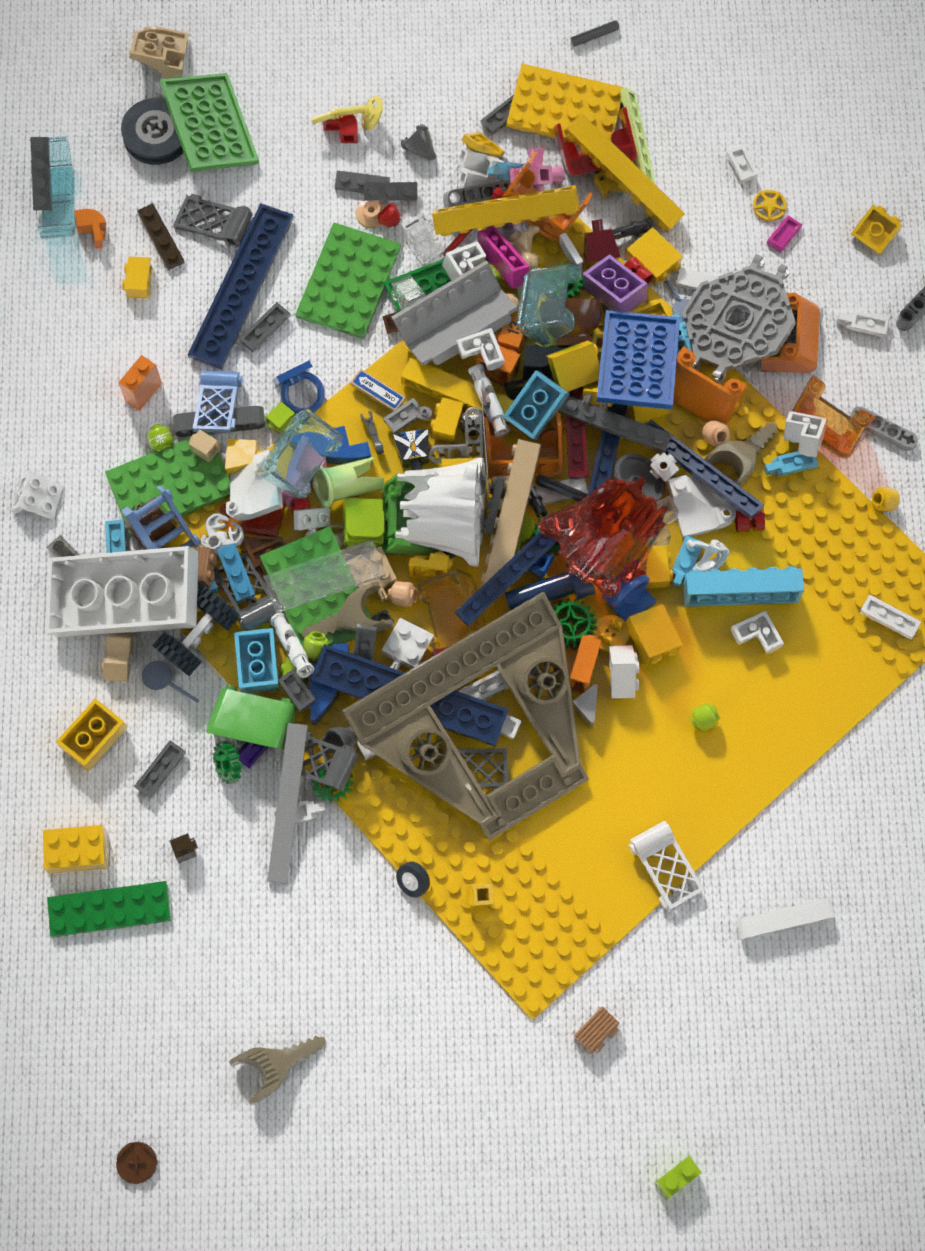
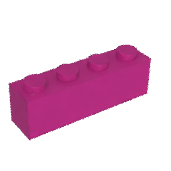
[477,225,530,289]

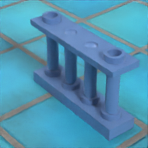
[121,485,201,550]

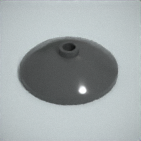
[614,454,665,504]

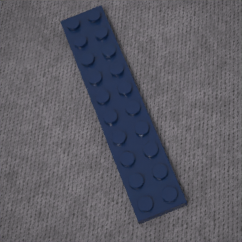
[187,203,294,370]
[311,644,509,747]

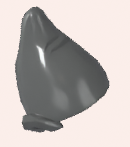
[401,124,436,160]
[322,727,357,755]

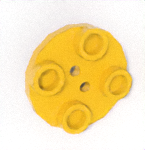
[592,615,630,652]

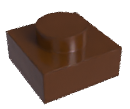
[382,311,400,334]

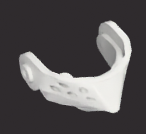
[685,539,730,572]

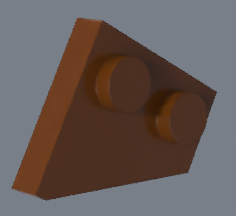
[243,535,286,570]

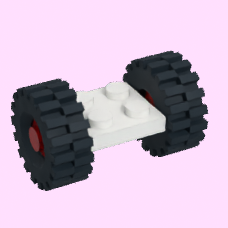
[152,585,241,677]

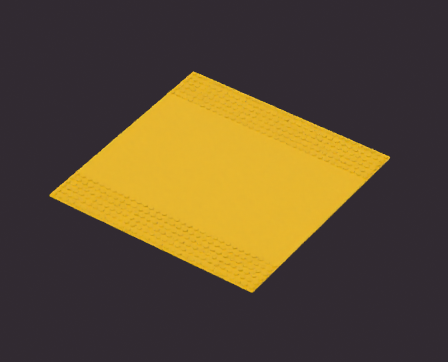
[143,217,925,1019]

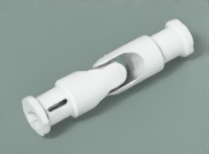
[468,364,510,437]
[270,613,314,678]

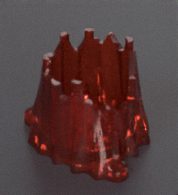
[538,477,668,597]

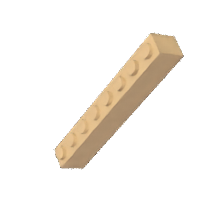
[481,439,541,592]

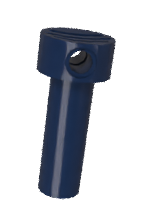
[504,558,596,611]

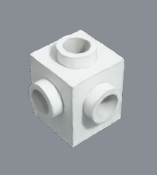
[650,453,679,483]

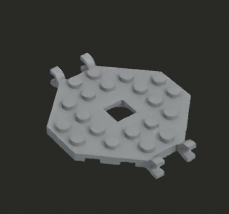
[682,254,796,384]

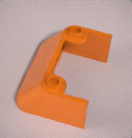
[502,151,593,242]
[761,292,820,373]
[484,412,563,479]

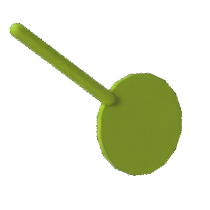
[515,515,535,555]

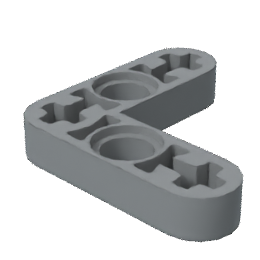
[429,407,483,463]

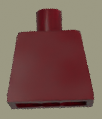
[584,219,620,263]

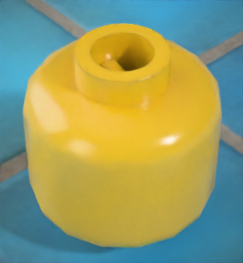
[872,487,900,512]

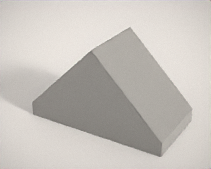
[572,685,598,728]

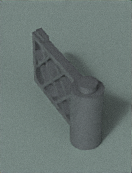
[173,193,253,247]
[214,553,282,631]
[302,731,359,792]
[429,748,509,791]

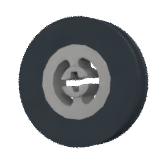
[121,98,184,165]

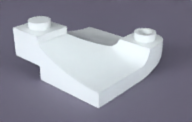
[226,450,283,520]
[667,475,736,539]

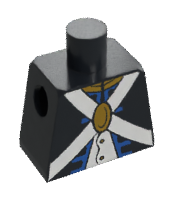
[393,429,429,470]

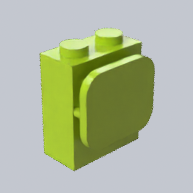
[343,498,384,550]

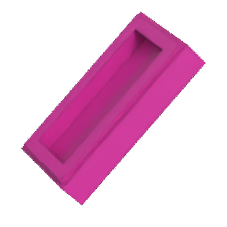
[766,215,802,253]

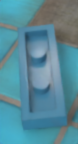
[217,543,255,603]

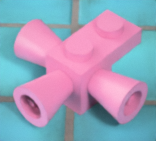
[510,148,565,191]

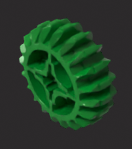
[553,598,597,650]

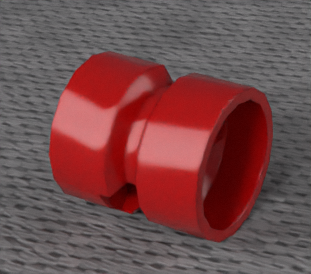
[624,257,654,284]
[735,509,765,533]

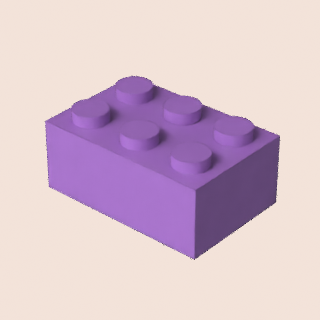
[583,254,648,312]

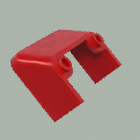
[553,107,637,176]

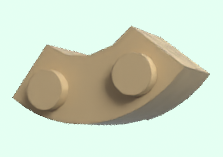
[101,632,134,682]

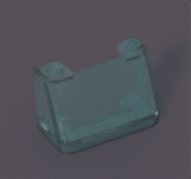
[517,264,582,346]
[256,408,344,499]

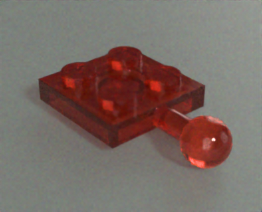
[219,501,286,537]

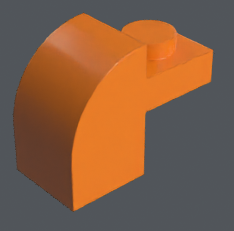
[74,209,106,249]

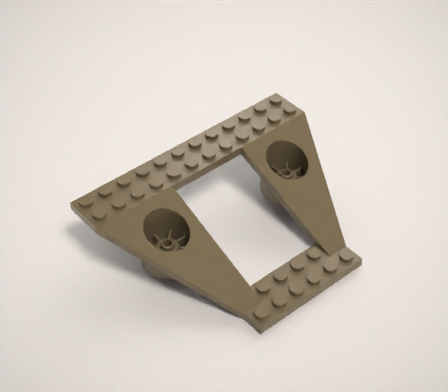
[342,592,589,841]

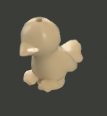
[509,225,540,274]

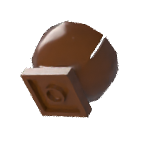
[541,298,601,348]

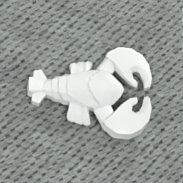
[200,514,244,556]

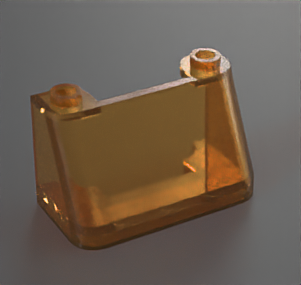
[792,375,875,459]

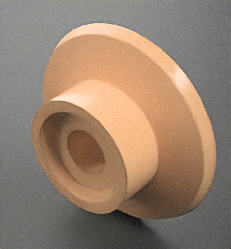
[356,201,385,228]

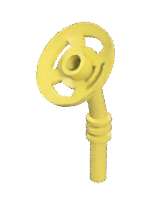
[311,96,383,131]

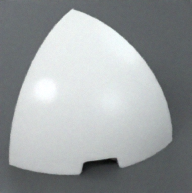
[458,145,503,188]

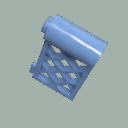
[193,371,243,433]

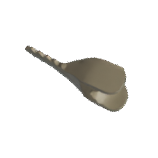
[704,422,777,488]
[302,582,394,638]
[229,1035,326,1106]

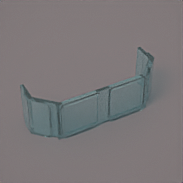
[38,136,76,239]

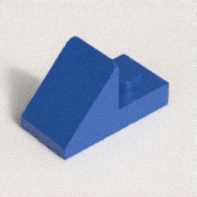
[527,554,555,580]

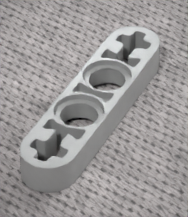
[850,406,918,451]

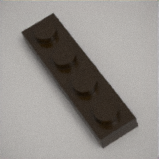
[137,203,185,270]

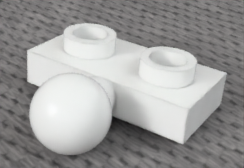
[294,507,330,537]

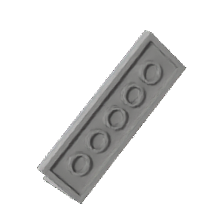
[391,261,519,366]

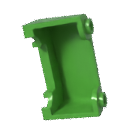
[382,473,439,555]
[206,685,297,750]

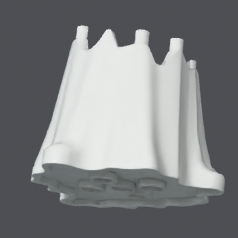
[395,458,487,567]

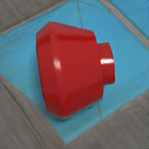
[378,204,401,228]
[290,494,311,515]

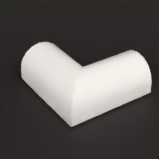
[456,328,505,370]
[731,611,784,654]

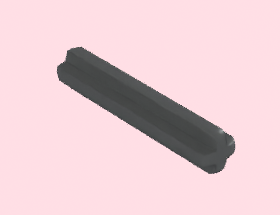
[570,20,619,47]

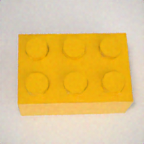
[56,698,127,772]
[43,825,108,874]

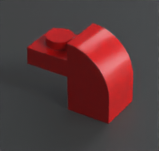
[322,114,358,143]

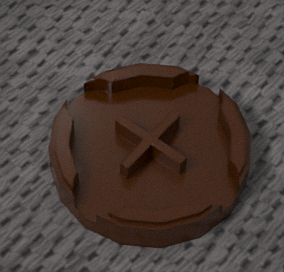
[116,1142,158,1184]

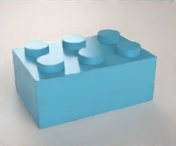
[503,371,569,440]
[234,628,280,694]

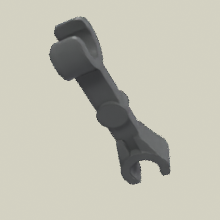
[361,411,384,455]

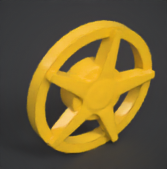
[753,190,787,221]

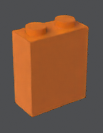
[118,355,162,411]
[569,635,602,693]

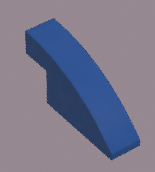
[290,426,372,465]
[310,644,349,725]

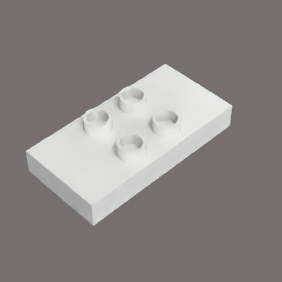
[46,546,198,637]

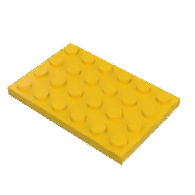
[506,64,624,143]

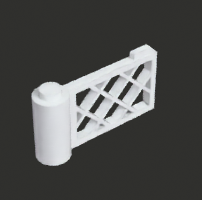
[628,821,704,910]

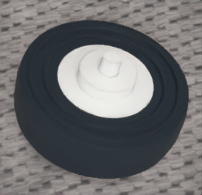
[396,861,430,898]

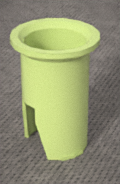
[312,457,384,508]

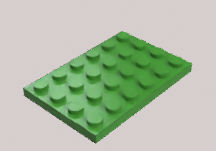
[159,73,259,172]
[295,222,401,339]
[105,432,230,537]
[260,526,372,647]

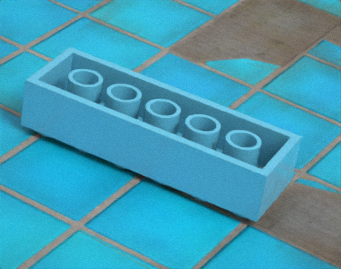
[683,566,804,607]

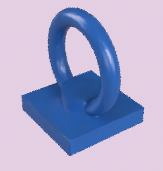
[273,360,325,416]
[602,573,656,622]

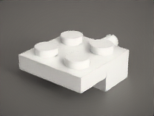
[382,618,434,670]

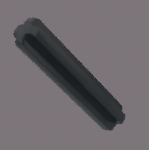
[535,474,589,504]

